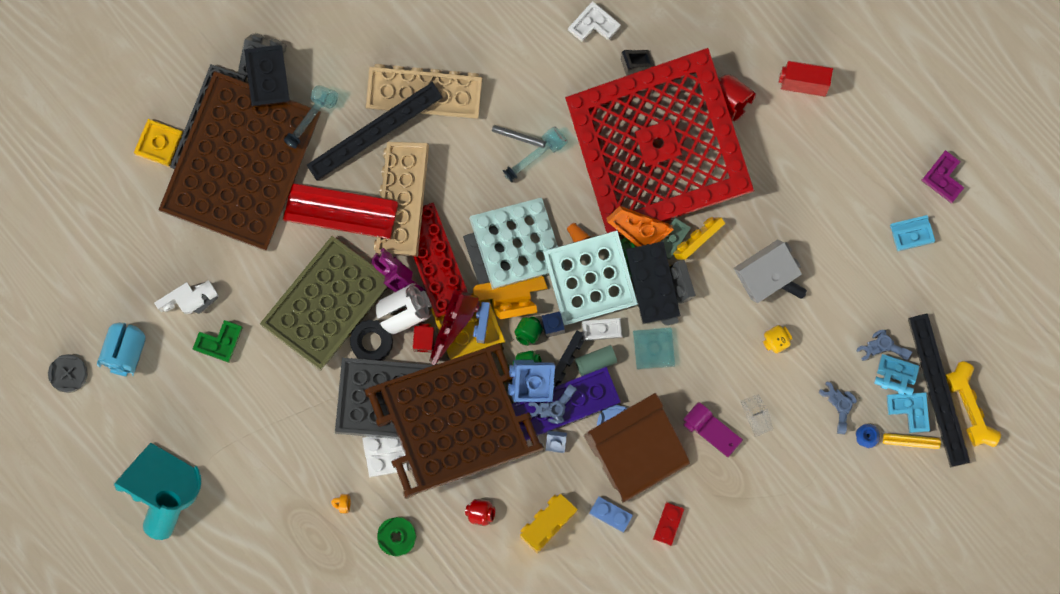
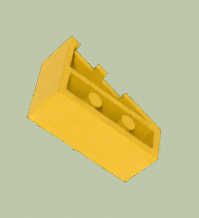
[520,493,578,554]

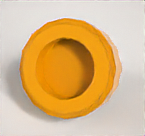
[331,494,351,514]

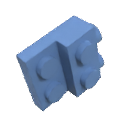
[508,360,555,402]

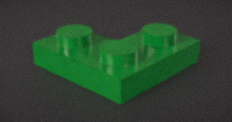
[192,320,243,363]

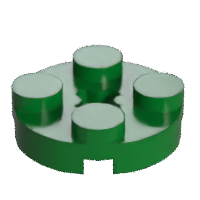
[377,517,417,557]

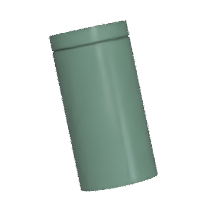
[575,345,618,376]

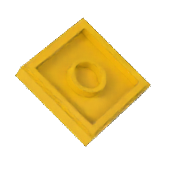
[134,119,184,167]

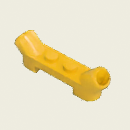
[945,361,1001,447]

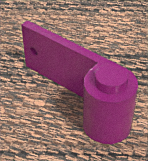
[683,402,743,458]

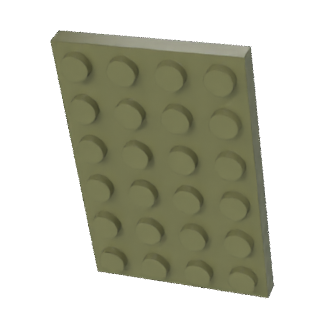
[260,236,388,371]

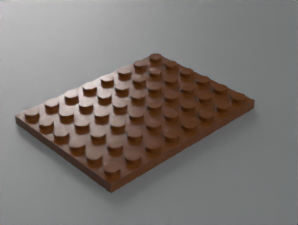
[158,71,321,252]

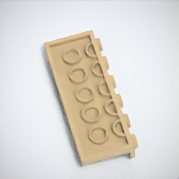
[366,64,483,119]
[374,142,429,256]

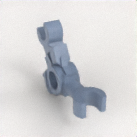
[856,330,912,361]
[819,381,857,435]
[529,384,577,424]

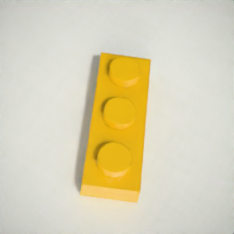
[673,217,726,260]

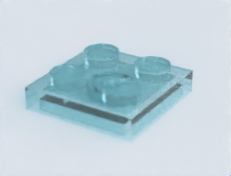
[633,328,675,370]

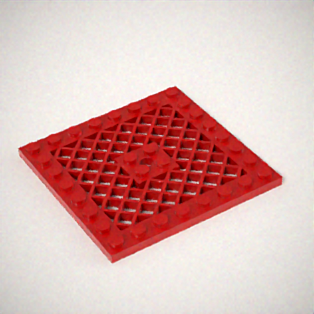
[565,48,754,236]

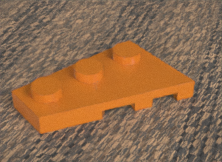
[606,206,674,247]

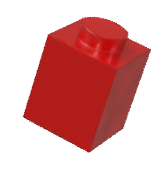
[412,323,435,353]

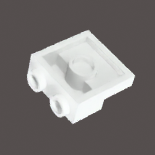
[362,436,408,477]

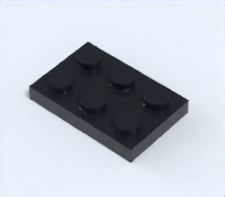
[244,45,290,107]

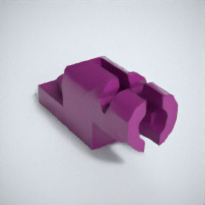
[371,248,426,293]

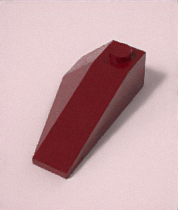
[429,288,480,365]

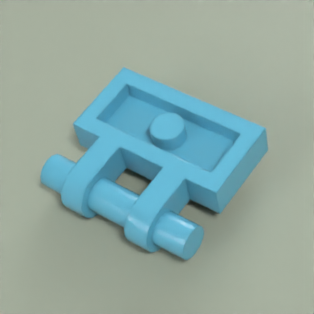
[874,354,919,396]

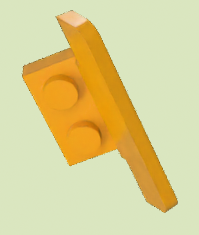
[472,276,547,319]

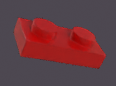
[653,502,684,546]

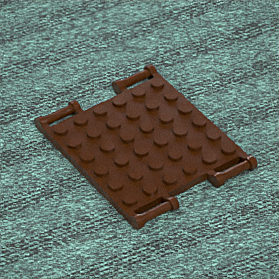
[364,343,544,499]

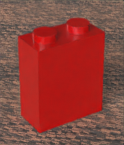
[778,61,833,97]

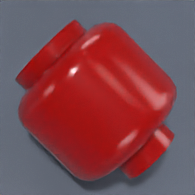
[465,499,496,526]

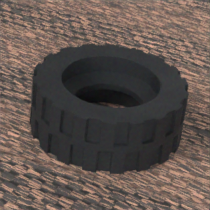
[350,319,393,361]

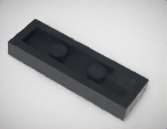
[554,330,585,386]

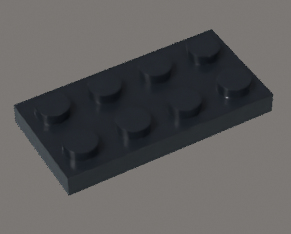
[626,241,680,325]

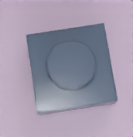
[545,430,567,453]

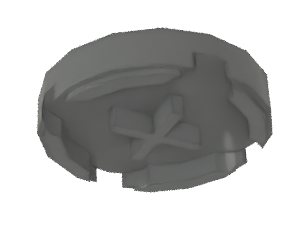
[48,354,88,393]

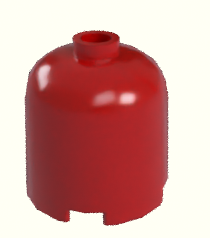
[718,74,756,122]

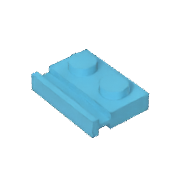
[890,215,935,252]

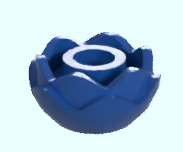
[856,424,880,448]

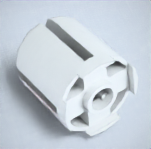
[376,283,431,334]

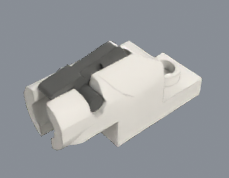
[154,280,219,314]

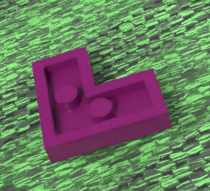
[921,150,964,204]

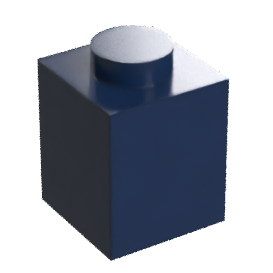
[542,311,565,338]

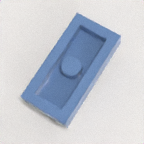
[473,302,490,344]
[589,496,633,533]

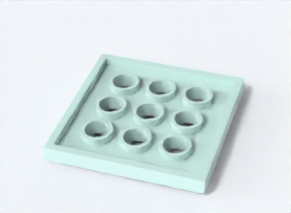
[469,197,565,290]
[543,230,638,325]

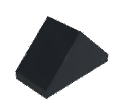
[621,50,654,76]

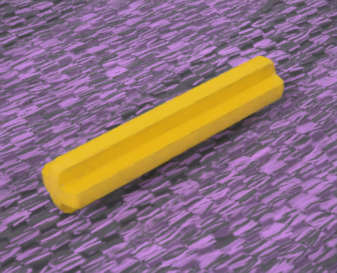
[882,433,941,449]

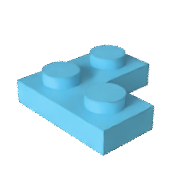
[886,393,930,433]

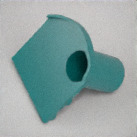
[114,442,201,540]

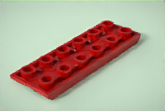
[283,184,399,239]
[413,202,468,318]

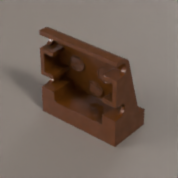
[584,393,690,503]

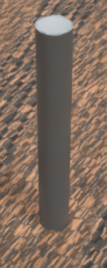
[492,125,546,148]

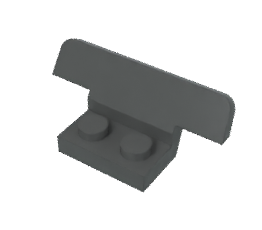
[661,260,696,326]

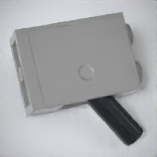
[733,239,807,303]

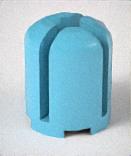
[97,322,146,376]

